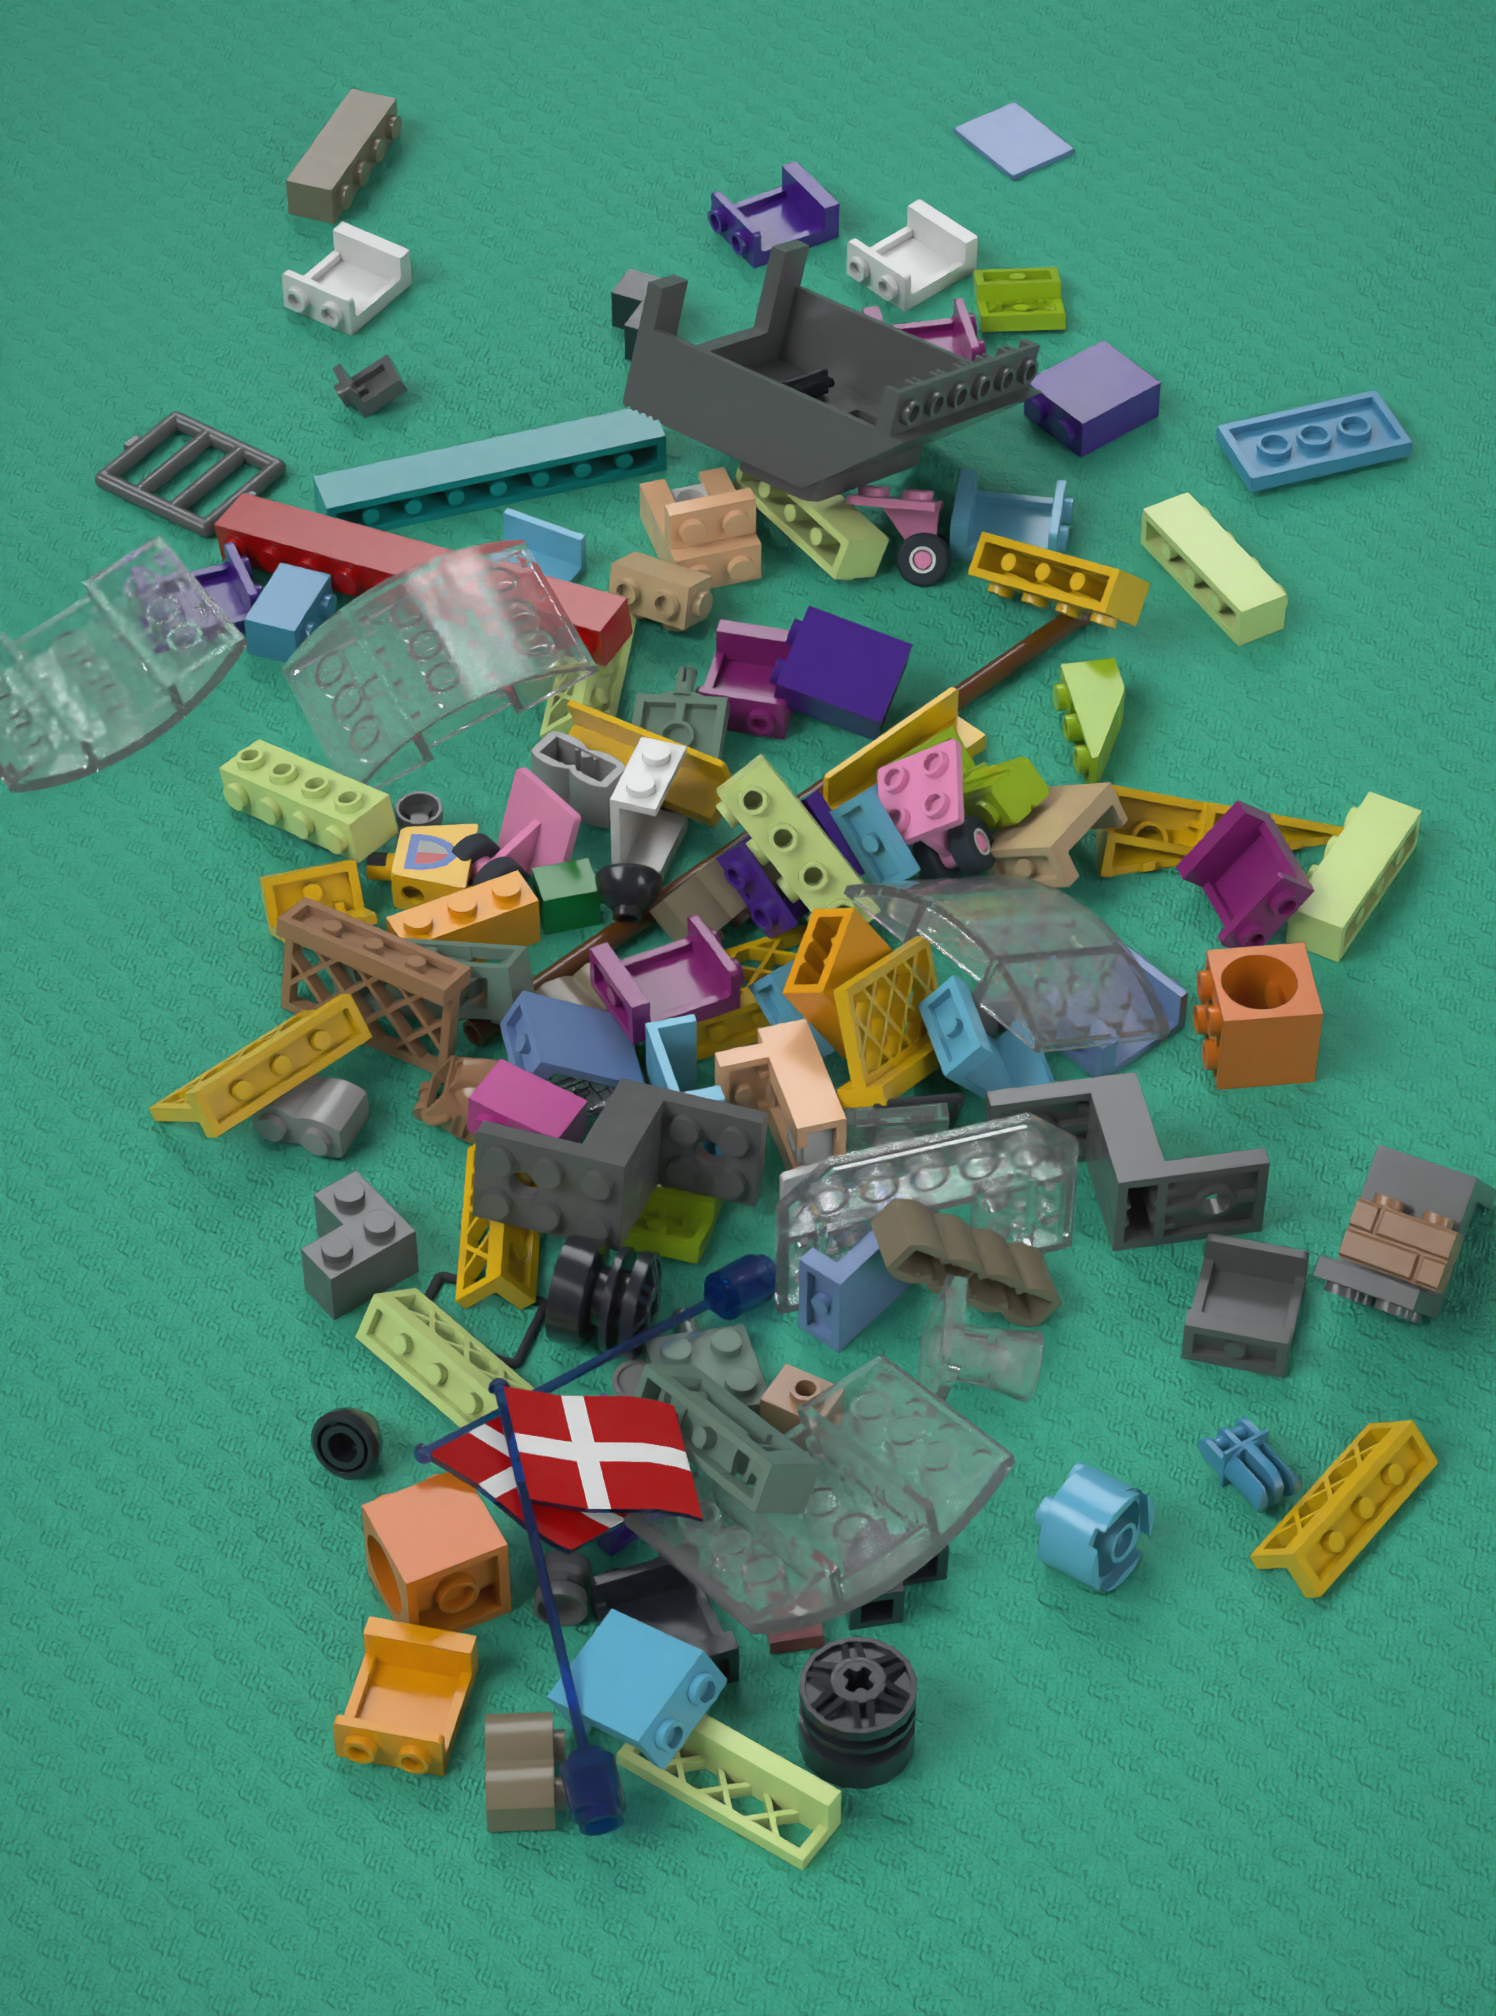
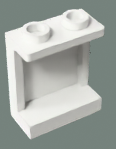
[847,199,978,312]
[282,222,412,336]

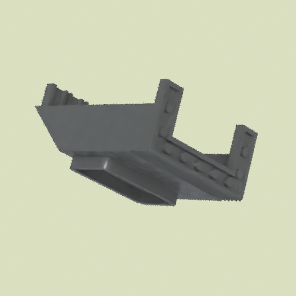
[623,239,1044,502]

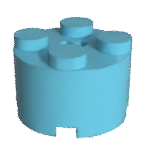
[1035,1461,1155,1591]

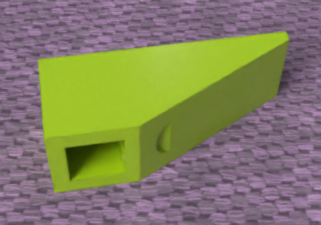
[1052,658,1125,784]

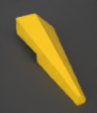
[1096,785,1343,877]

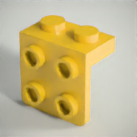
[259,859,378,948]

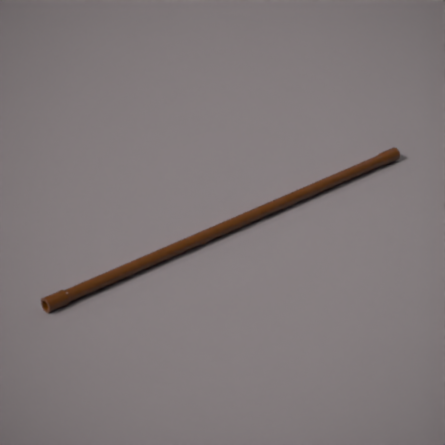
[463,612,1091,1047]

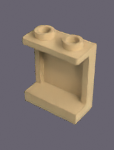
[988,782,1128,890]

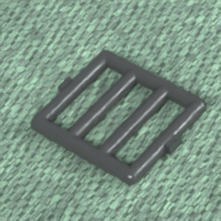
[95,411,286,538]

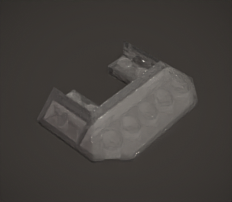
[775,1112,1079,1315]

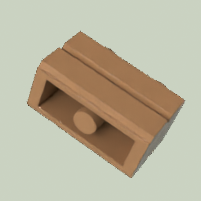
[1338,1193,1464,1294]

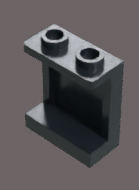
[590,1549,739,1684]

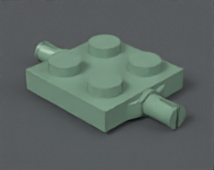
[631,666,730,812]
[642,1306,768,1416]

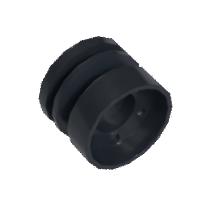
[545,1234,662,1360]
[799,1637,917,1789]

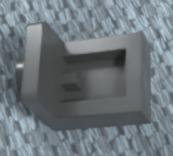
[333,354,407,418]

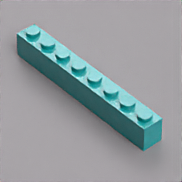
[313,408,667,531]

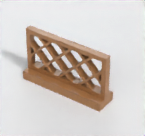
[276,897,471,1074]

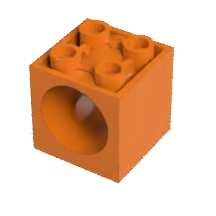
[1193,942,1323,1090]
[361,1472,512,1633]

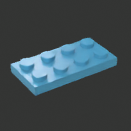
[1216,390,1412,493]

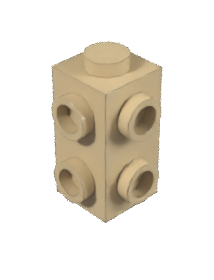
[608,551,713,631]

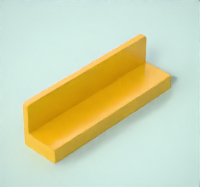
[823,687,986,810]
[566,700,732,828]

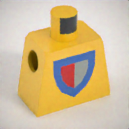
[366,824,479,910]

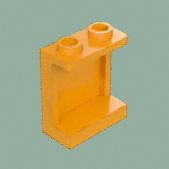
[333,1616,479,1776]

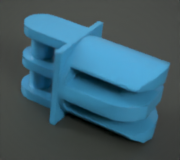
[1198,1417,1302,1513]

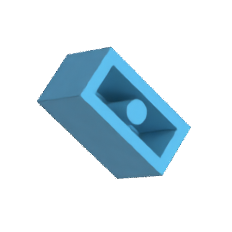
[244,563,337,666]

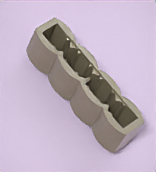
[649,831,782,942]
[870,1198,1062,1327]

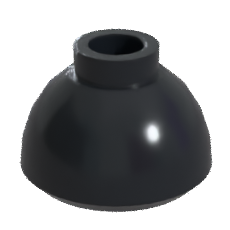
[595,863,663,923]
[311,1407,383,1480]

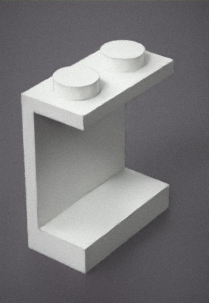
[610,736,688,881]

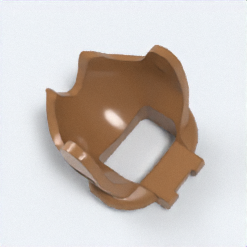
[413,1055,499,1144]

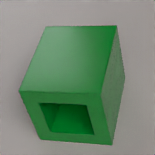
[532,858,604,935]

